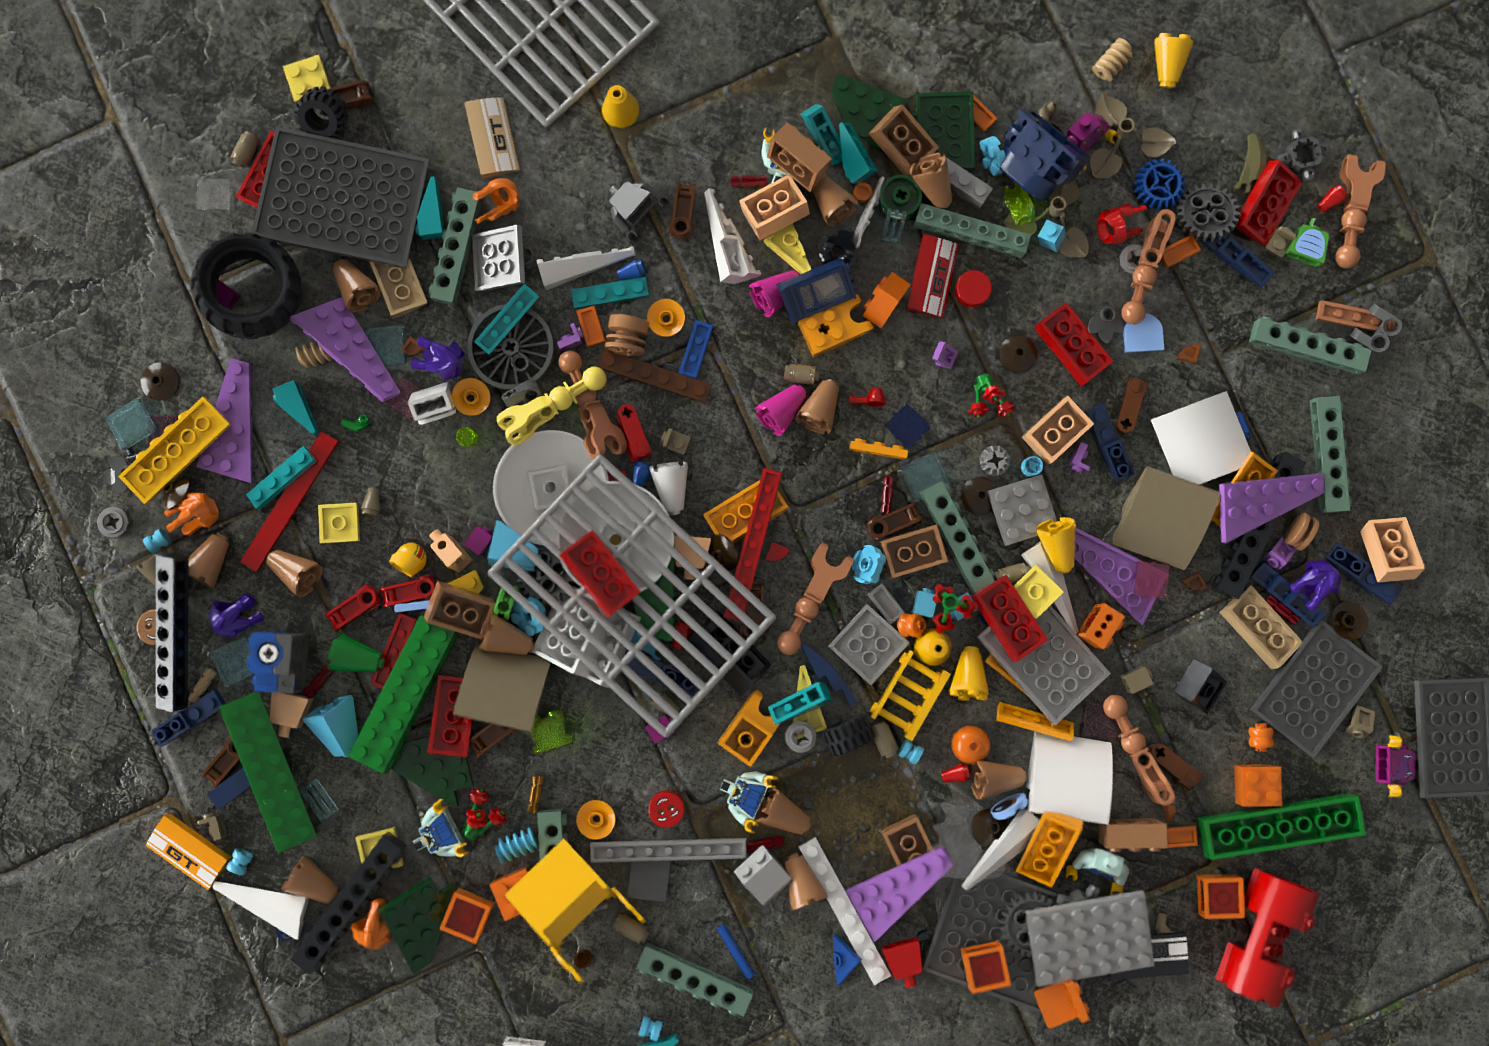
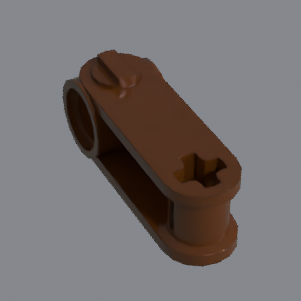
[319,80,373,116]
[668,182,696,240]
[1116,377,1148,435]
[866,502,924,543]
[740,583,765,639]
[469,724,519,759]
[201,737,241,788]
[1147,743,1203,791]

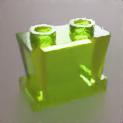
[529,709,574,754]

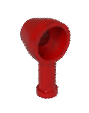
[849,388,885,407]

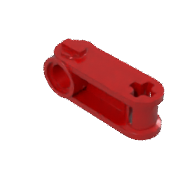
[616,404,651,462]
[379,574,437,608]
[324,584,382,632]

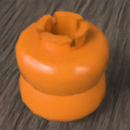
[897,613,926,637]
[1248,723,1274,752]

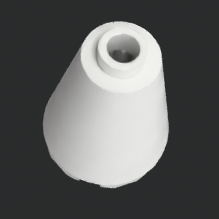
[649,462,688,515]

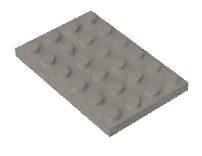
[977,605,1111,725]
[1026,890,1154,987]

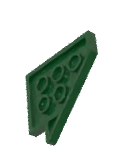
[831,73,908,153]
[909,91,975,170]
[391,737,474,807]
[378,877,456,974]

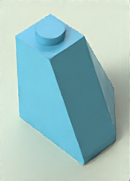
[488,520,541,571]
[302,695,358,757]

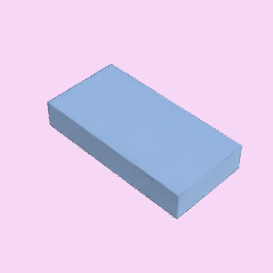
[394,600,430,612]

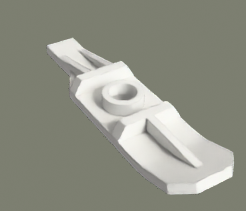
[853,177,885,248]

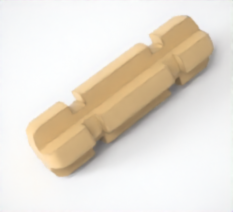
[188,668,217,703]

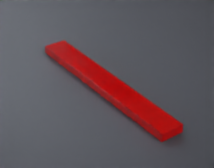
[240,431,339,572]
[724,468,782,622]

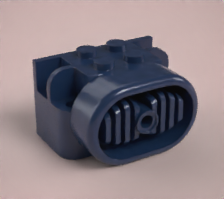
[996,109,1091,200]

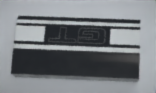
[1108,931,1188,980]

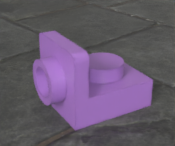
[557,323,584,352]
[932,341,958,369]
[1068,442,1091,473]
[1262,537,1297,571]

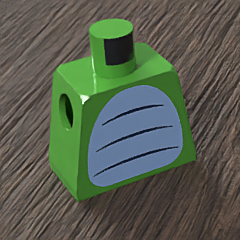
[1284,218,1329,268]

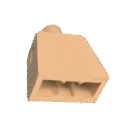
[429,529,473,573]
[674,535,711,580]
[270,692,314,738]

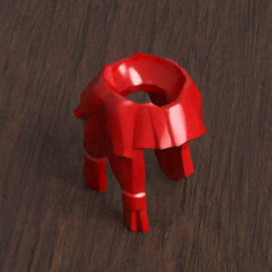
[1096,203,1147,244]

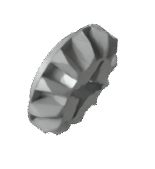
[1119,244,1150,275]
[980,445,1010,476]
[97,507,129,538]
[785,721,816,753]

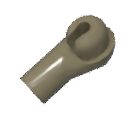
[1039,101,1058,122]
[1155,912,1173,933]

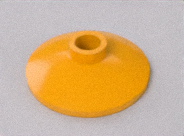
[647,299,685,337]
[452,378,490,416]
[576,800,615,839]

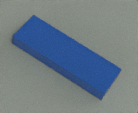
[678,320,714,380]

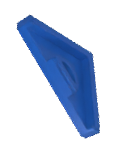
[832,934,862,986]

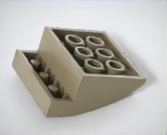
[1112,466,1221,570]
[453,642,551,733]

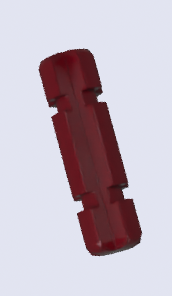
[731,175,768,187]
[881,476,894,514]
[1265,594,1300,625]
[303,665,335,698]
[746,835,784,853]

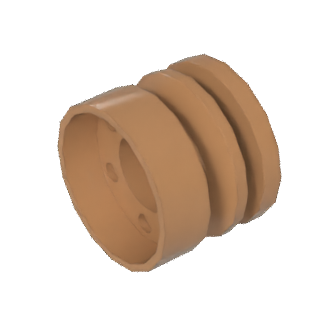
[605,314,649,356]

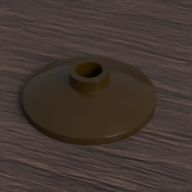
[999,335,1037,373]
[141,363,179,401]
[161,477,191,510]
[961,477,997,515]
[709,534,739,571]
[1331,601,1368,640]
[972,809,1008,848]

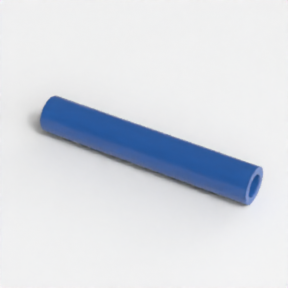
[717,923,754,979]

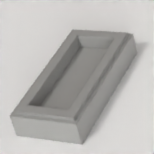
[867,583,905,625]

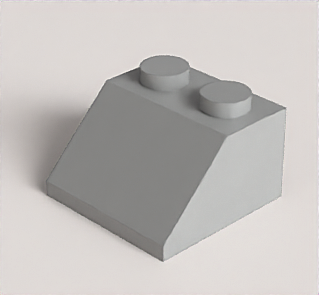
[734,845,793,906]

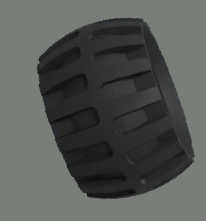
[191,232,302,339]

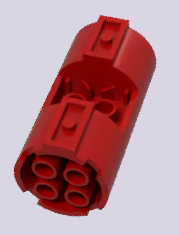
[1215,868,1319,1008]

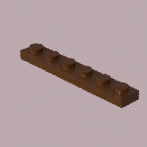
[597,349,712,403]

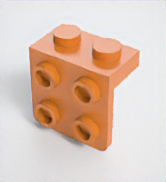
[1034,979,1090,1028]

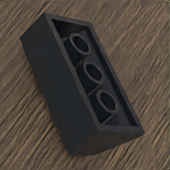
[688,610,771,696]

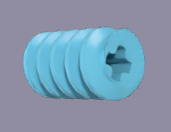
[495,827,539,864]

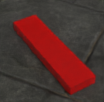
[370,612,418,689]

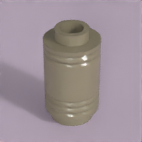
[230,131,260,168]
[784,363,820,385]
[994,562,1030,585]
[871,721,899,759]
[613,913,650,945]

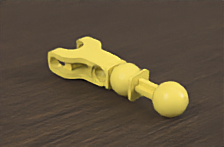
[497,366,607,445]

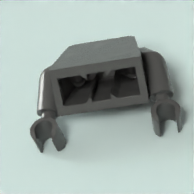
[609,182,669,243]

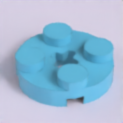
[980,136,1005,176]
[852,545,886,584]
[510,597,548,636]

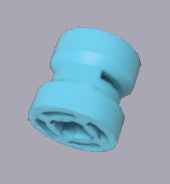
[1020,456,1043,477]
[143,528,172,554]
[898,739,924,765]
[226,849,253,875]
[638,1016,663,1042]

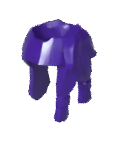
[411,336,465,382]
[1289,560,1341,612]
[208,593,264,637]

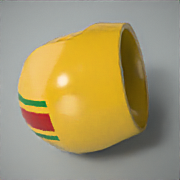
[389,543,426,577]

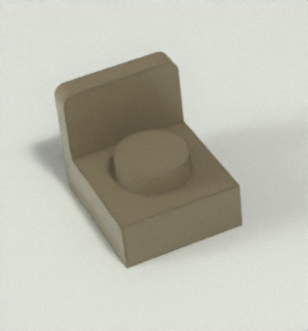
[1264,226,1297,259]
[660,428,691,456]
[1345,705,1375,738]
[197,812,228,841]

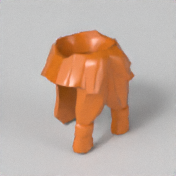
[473,178,520,224]
[164,492,219,536]
[351,897,391,950]

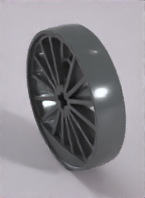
[467,304,556,391]

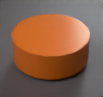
[853,182,872,203]

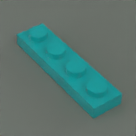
[571,277,649,310]
[474,283,539,354]
[246,446,317,510]

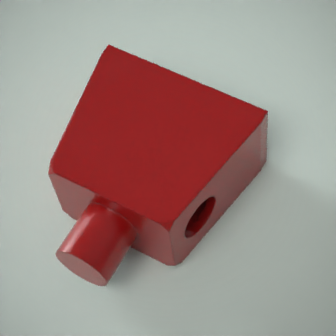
[881,937,922,988]

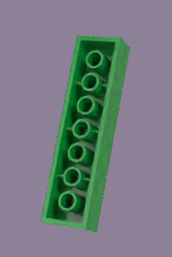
[348,615,460,774]
[219,691,317,853]
[1197,793,1366,860]

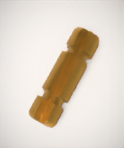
[527,775,543,813]

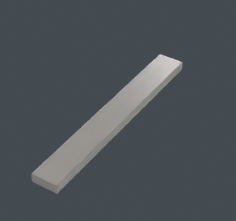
[590,838,747,863]

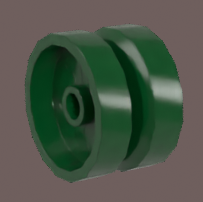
[878,174,922,223]

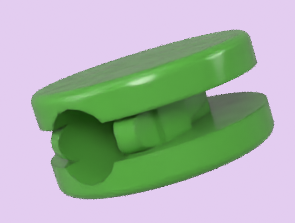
[493,585,519,620]

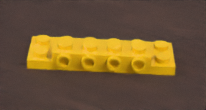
[118,397,232,504]

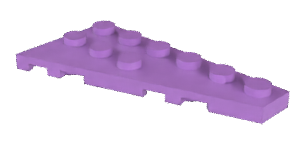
[290,297,400,402]
[196,358,254,484]
[1219,473,1325,543]
[1075,527,1168,626]
[845,846,954,942]

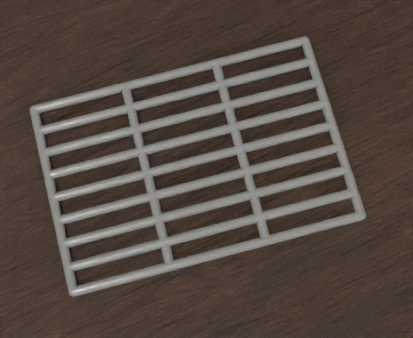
[423,0,660,128]
[488,454,776,738]

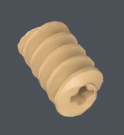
[1092,38,1133,82]
[295,342,333,369]

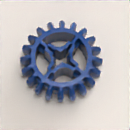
[1133,158,1186,211]

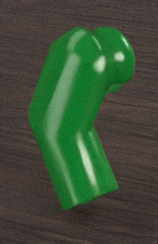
[341,414,370,432]

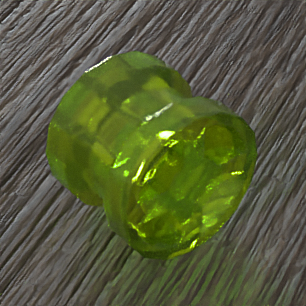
[456,427,478,448]

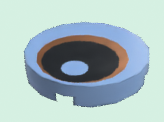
[990,793,1028,820]

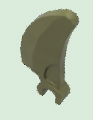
[1234,133,1267,194]

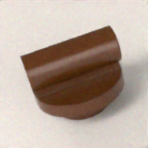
[573,950,596,970]

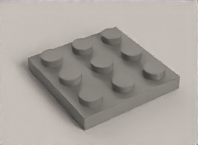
[472,225,525,292]
[987,474,1057,546]
[828,604,909,685]

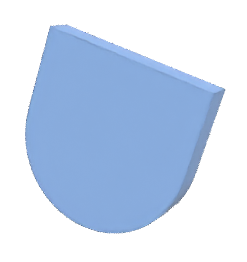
[1123,313,1164,353]

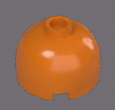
[951,725,990,764]

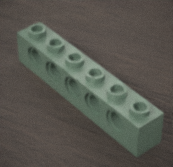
[429,187,483,306]
[913,203,1031,258]
[1248,317,1372,375]
[1310,396,1352,513]
[919,481,996,594]
[538,809,568,861]
[636,942,753,1017]

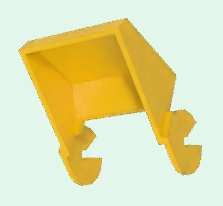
[505,839,645,984]

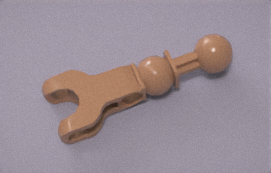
[1335,154,1386,268]
[1122,209,1176,325]
[558,350,627,459]
[777,542,854,655]
[1103,694,1175,806]

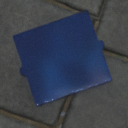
[885,403,930,449]

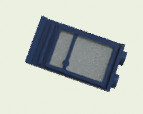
[776,258,857,324]

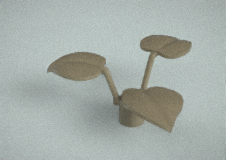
[1089,93,1176,179]
[1003,179,1089,257]

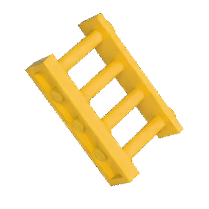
[869,650,951,741]

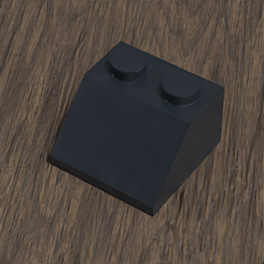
[1173,659,1227,714]

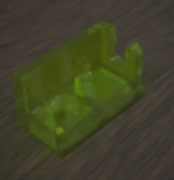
[1003,183,1035,226]

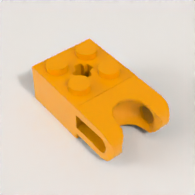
[798,295,874,358]
[717,689,780,767]

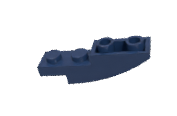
[1085,403,1134,482]
[1325,542,1403,605]
[625,649,700,696]
[151,689,226,748]

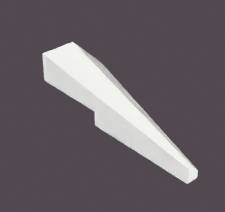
[704,188,762,284]
[537,246,635,290]
[1021,541,1079,634]
[962,809,1040,891]
[213,881,309,940]

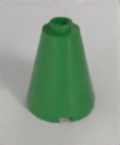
[327,633,385,672]

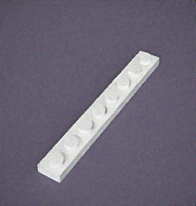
[799,837,891,985]

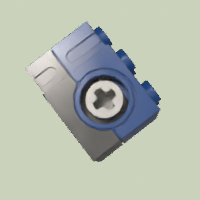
[247,631,310,694]

